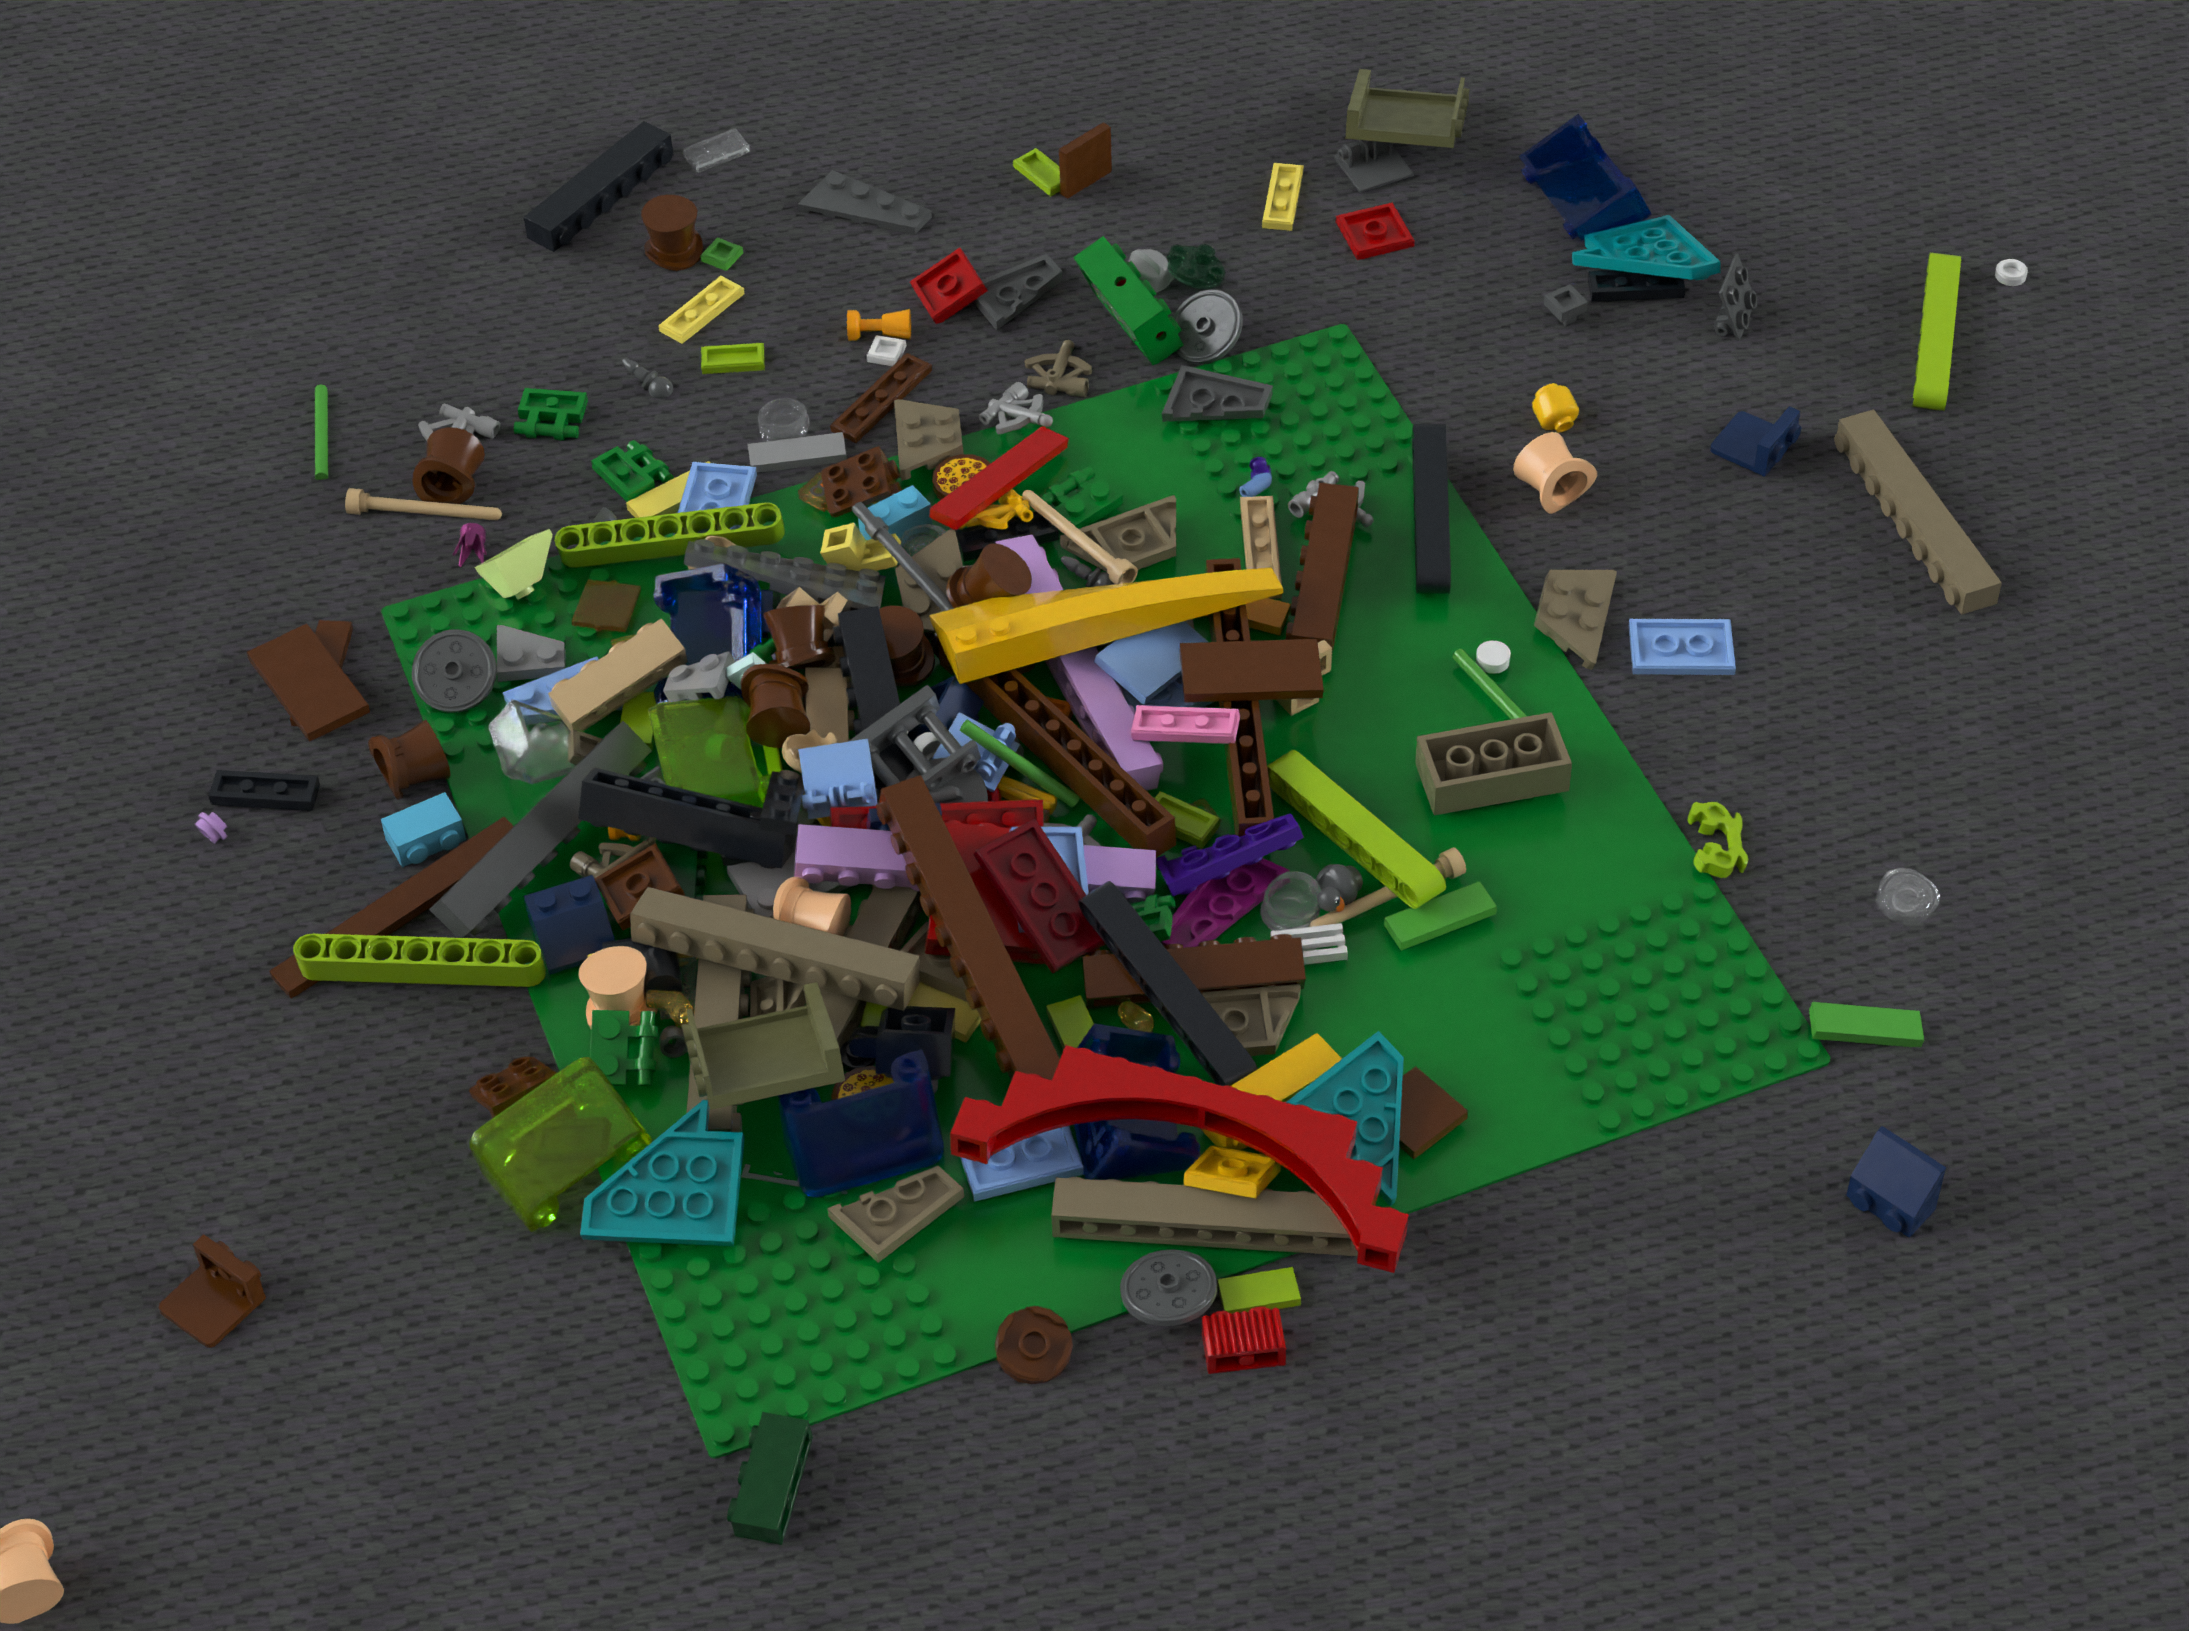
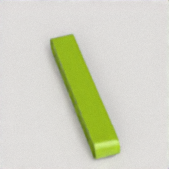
[1912,252,1961,411]
[554,503,785,567]
[1267,750,1446,909]
[293,934,546,987]

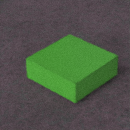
[700,237,743,271]

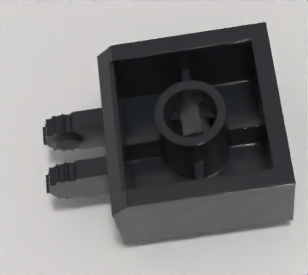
[848,1006,955,1080]

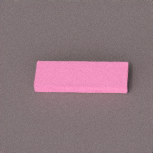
[1131,705,1240,744]

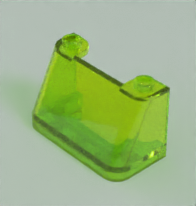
[648,695,770,808]
[469,1057,653,1233]

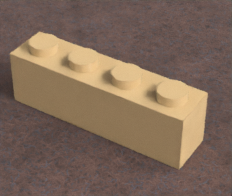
[548,618,688,732]
[804,668,854,743]

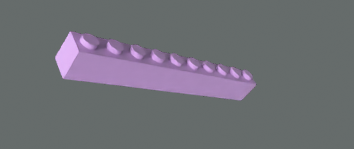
[995,535,1163,790]
[794,824,1156,904]

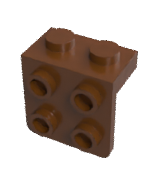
[821,446,902,518]
[469,1056,573,1146]
[159,1234,266,1348]

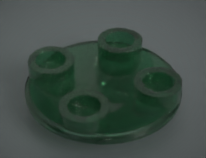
[1166,244,1226,289]

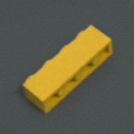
[1200,1033,1342,1150]

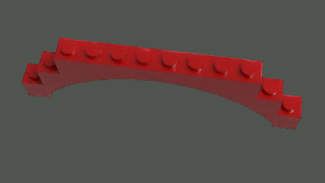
[950,1045,1409,1273]

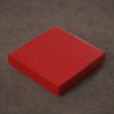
[1336,202,1415,260]
[910,247,988,324]

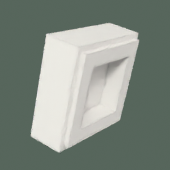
[867,335,906,366]

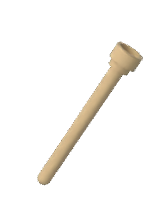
[345,488,502,520]
[1022,490,1138,584]
[1310,847,1466,927]

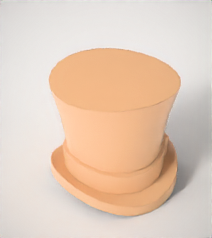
[1513,432,1597,514]
[773,877,851,936]
[579,946,658,1029]
[0,1519,64,1624]

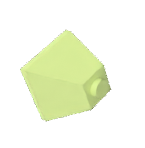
[475,529,553,600]

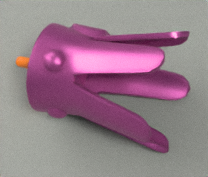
[452,523,487,567]

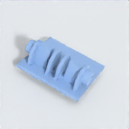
[932,712,1020,793]
[798,739,878,819]

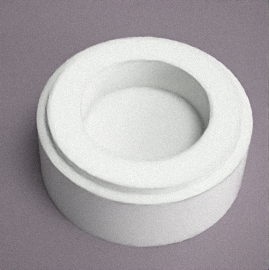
[1995,259,2028,286]
[1476,641,1511,673]

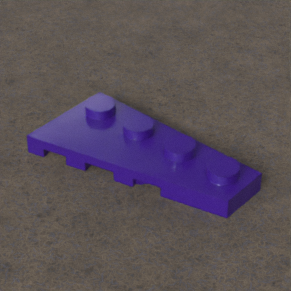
[1156,813,1304,896]

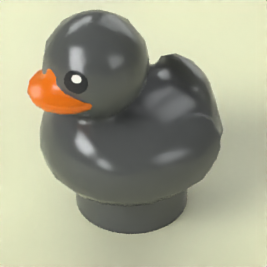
[1316,864,1363,912]

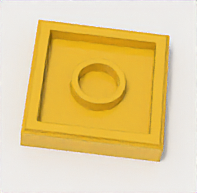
[1184,1145,1281,1198]

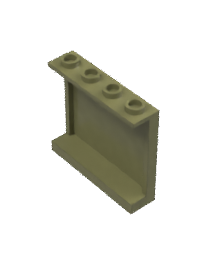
[1345,69,1470,148]
[682,982,845,1110]

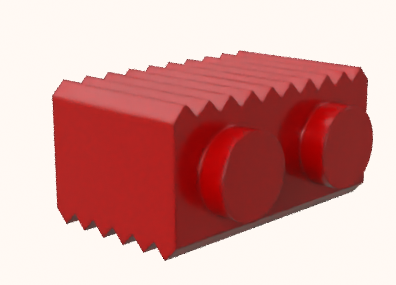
[1202,1306,1286,1374]

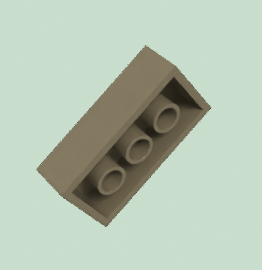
[1415,712,1572,815]

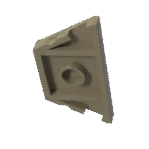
[894,399,963,480]
[1060,495,1176,572]
[895,529,963,635]
[1534,570,1617,670]
[1200,984,1301,1056]

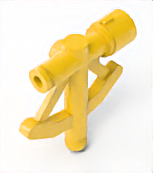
[959,489,1033,529]

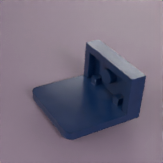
[1710,406,1802,477]

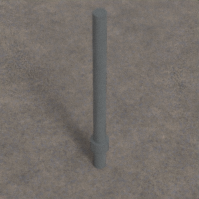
[852,502,954,611]

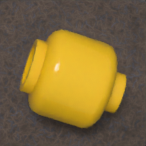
[1532,383,1579,433]

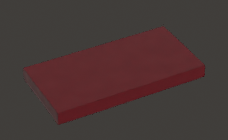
[974,818,1105,974]

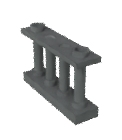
[848,685,981,790]

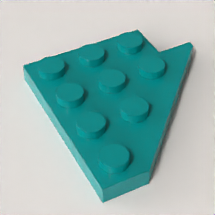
[1572,215,1721,280]
[1286,1031,1404,1206]
[580,1100,745,1246]

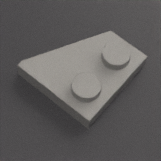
[497,625,566,682]
[663,651,735,702]

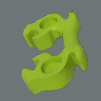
[1687,802,1749,878]

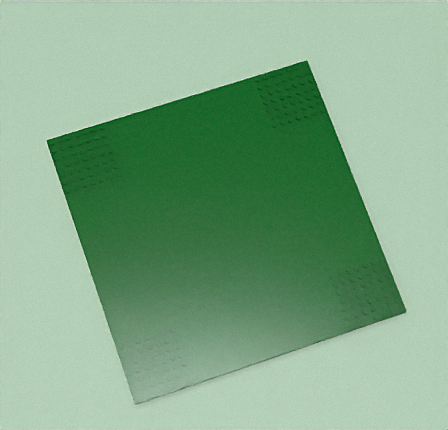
[381,324,1831,1459]

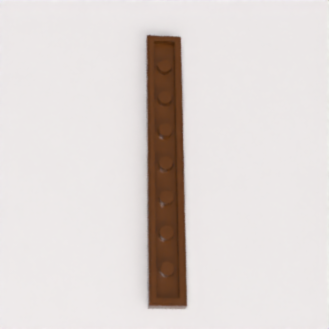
[269,817,514,999]

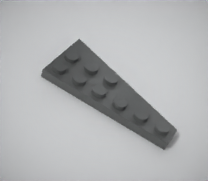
[684,539,886,612]

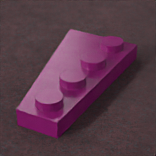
[1161,858,1290,948]

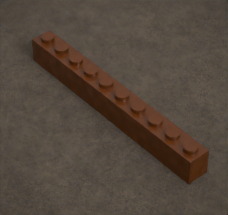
[1205,558,1274,837]
[936,636,1177,858]
[876,775,1060,1081]

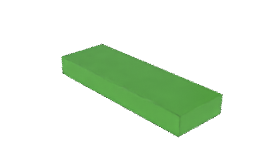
[1384,881,1497,950]
[1809,1002,1924,1047]

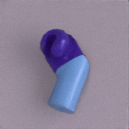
[1239,457,1272,497]

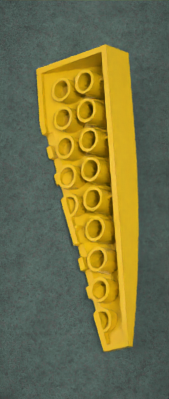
[929,567,1284,684]

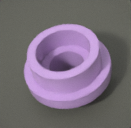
[194,812,227,844]

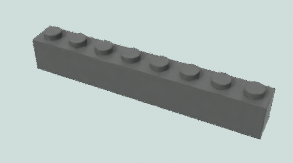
[429,721,652,938]

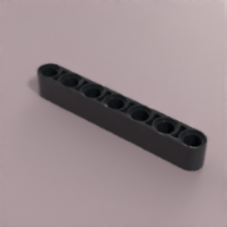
[1412,424,1451,594]
[1078,881,1258,1086]

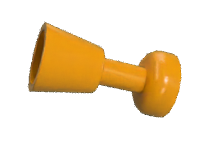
[847,309,911,341]

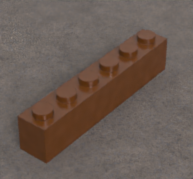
[1286,483,1359,655]
[1083,934,1306,1009]

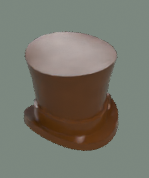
[641,194,704,271]
[412,427,485,504]
[946,543,1032,608]
[763,605,836,669]
[879,606,935,686]
[741,664,810,748]
[368,719,451,800]

